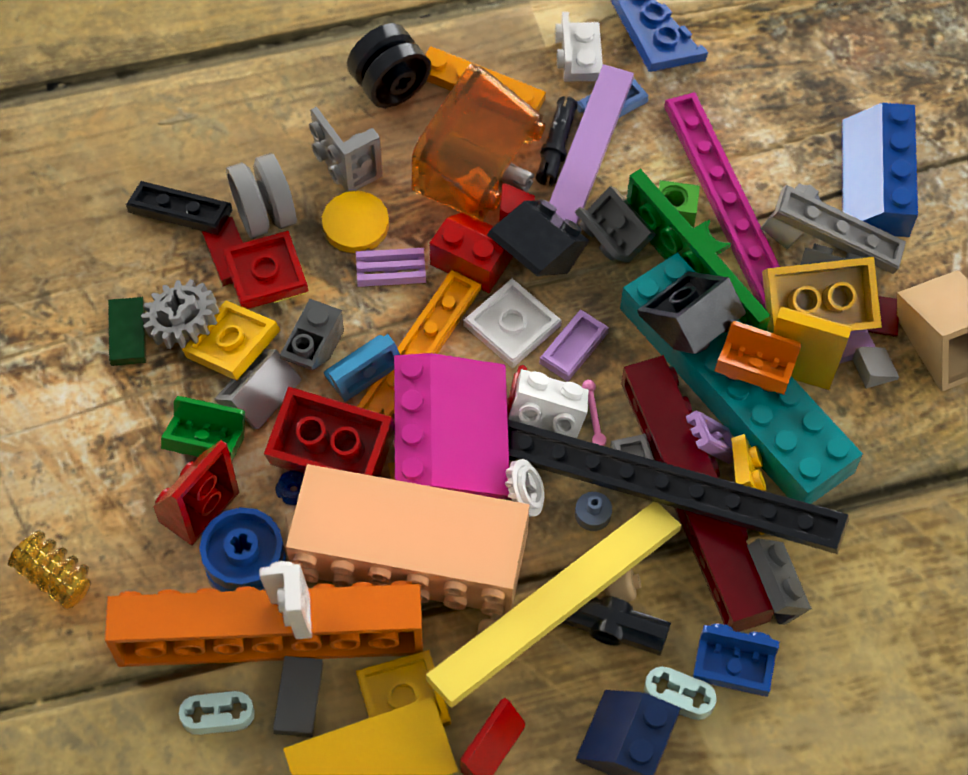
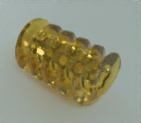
[8,530,91,609]

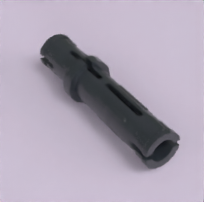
[536,96,578,186]

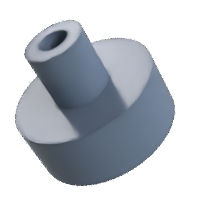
[575,492,612,531]

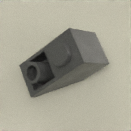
[280,299,344,371]

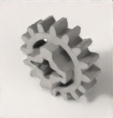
[141,279,219,349]

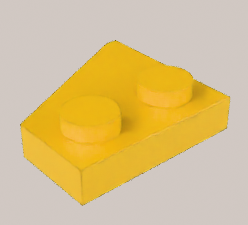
[731,434,766,535]

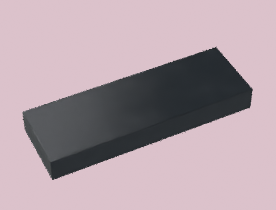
[126,181,233,235]

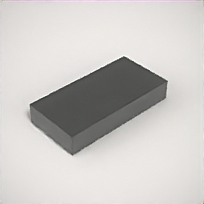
[273,656,323,738]

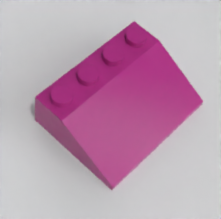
[394,353,511,499]

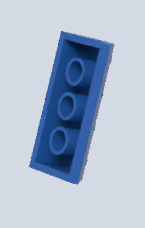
[842,102,918,237]

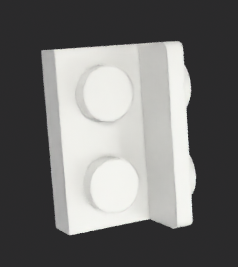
[555,12,603,82]
[260,561,312,639]

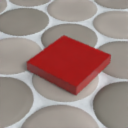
[222,230,309,309]

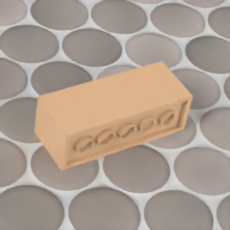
[286,464,530,616]

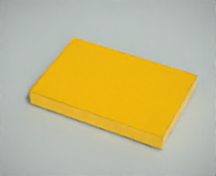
[772,307,852,390]

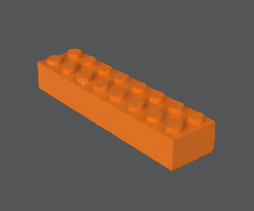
[105,580,423,667]

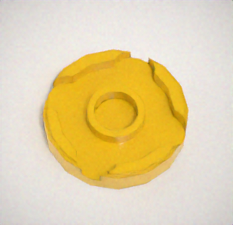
[322,191,389,254]

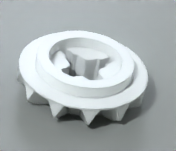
[505,459,545,517]

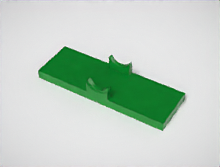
[626,169,771,331]

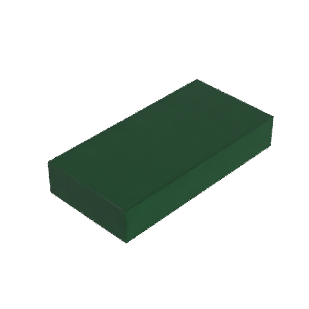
[108,297,146,366]

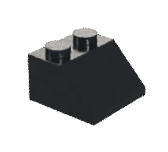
[487,199,589,276]
[637,271,746,354]

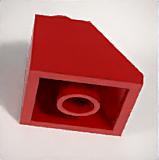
[429,212,513,293]

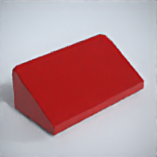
[460,697,526,775]

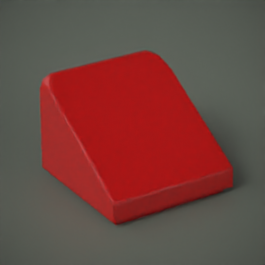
[499,184,535,222]

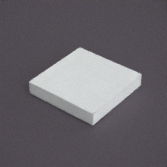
[463,278,562,369]

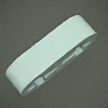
[644,666,717,720]
[179,691,255,735]

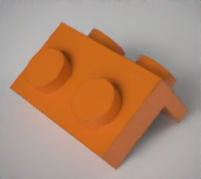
[714,321,801,395]

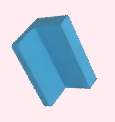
[324,334,400,402]

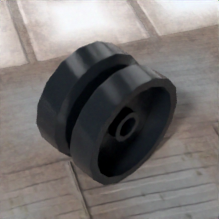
[347,23,431,108]

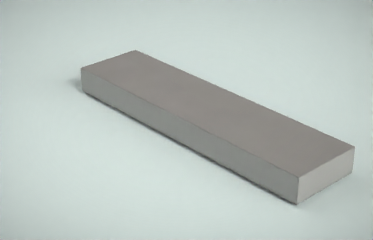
[773,185,906,274]

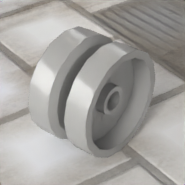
[226,153,297,239]

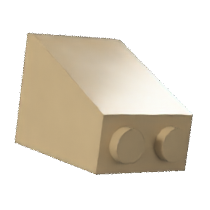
[897,270,968,392]

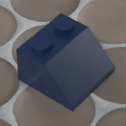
[575,690,681,775]

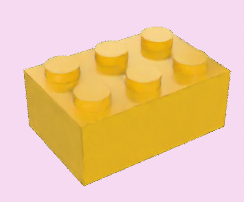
[762,257,882,333]

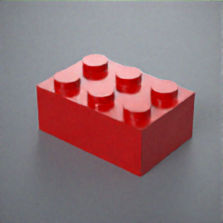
[264,386,395,477]

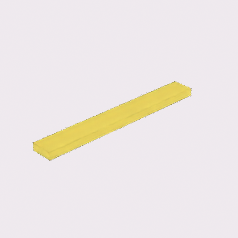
[426,501,681,708]

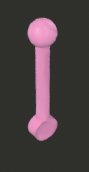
[582,380,606,446]

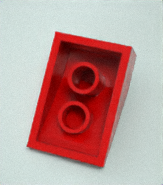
[153,440,240,546]

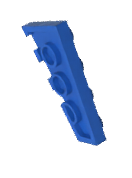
[610,0,709,72]

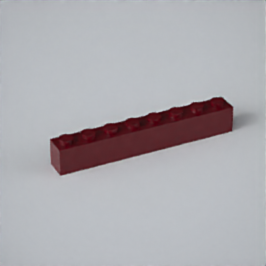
[621,355,774,632]

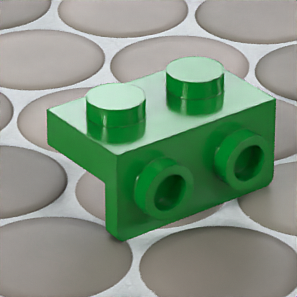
[161,396,245,461]

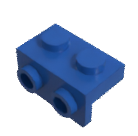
[692,623,780,697]

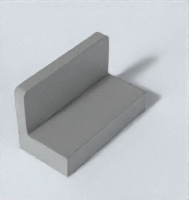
[215,349,301,429]

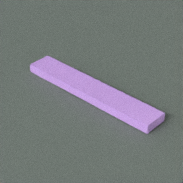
[549,64,634,225]

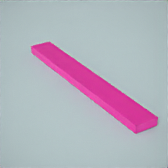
[664,92,780,309]

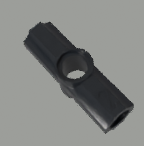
[562,596,671,656]

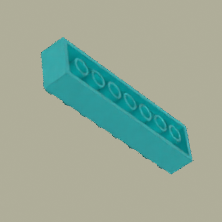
[620,253,863,504]

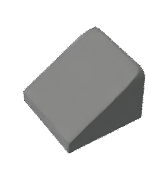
[852,347,899,388]

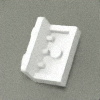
[509,369,589,438]

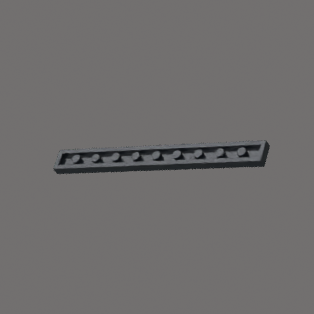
[508,419,849,554]

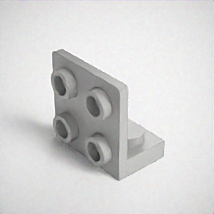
[309,107,383,192]

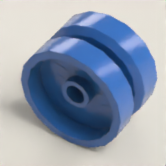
[199,507,287,592]

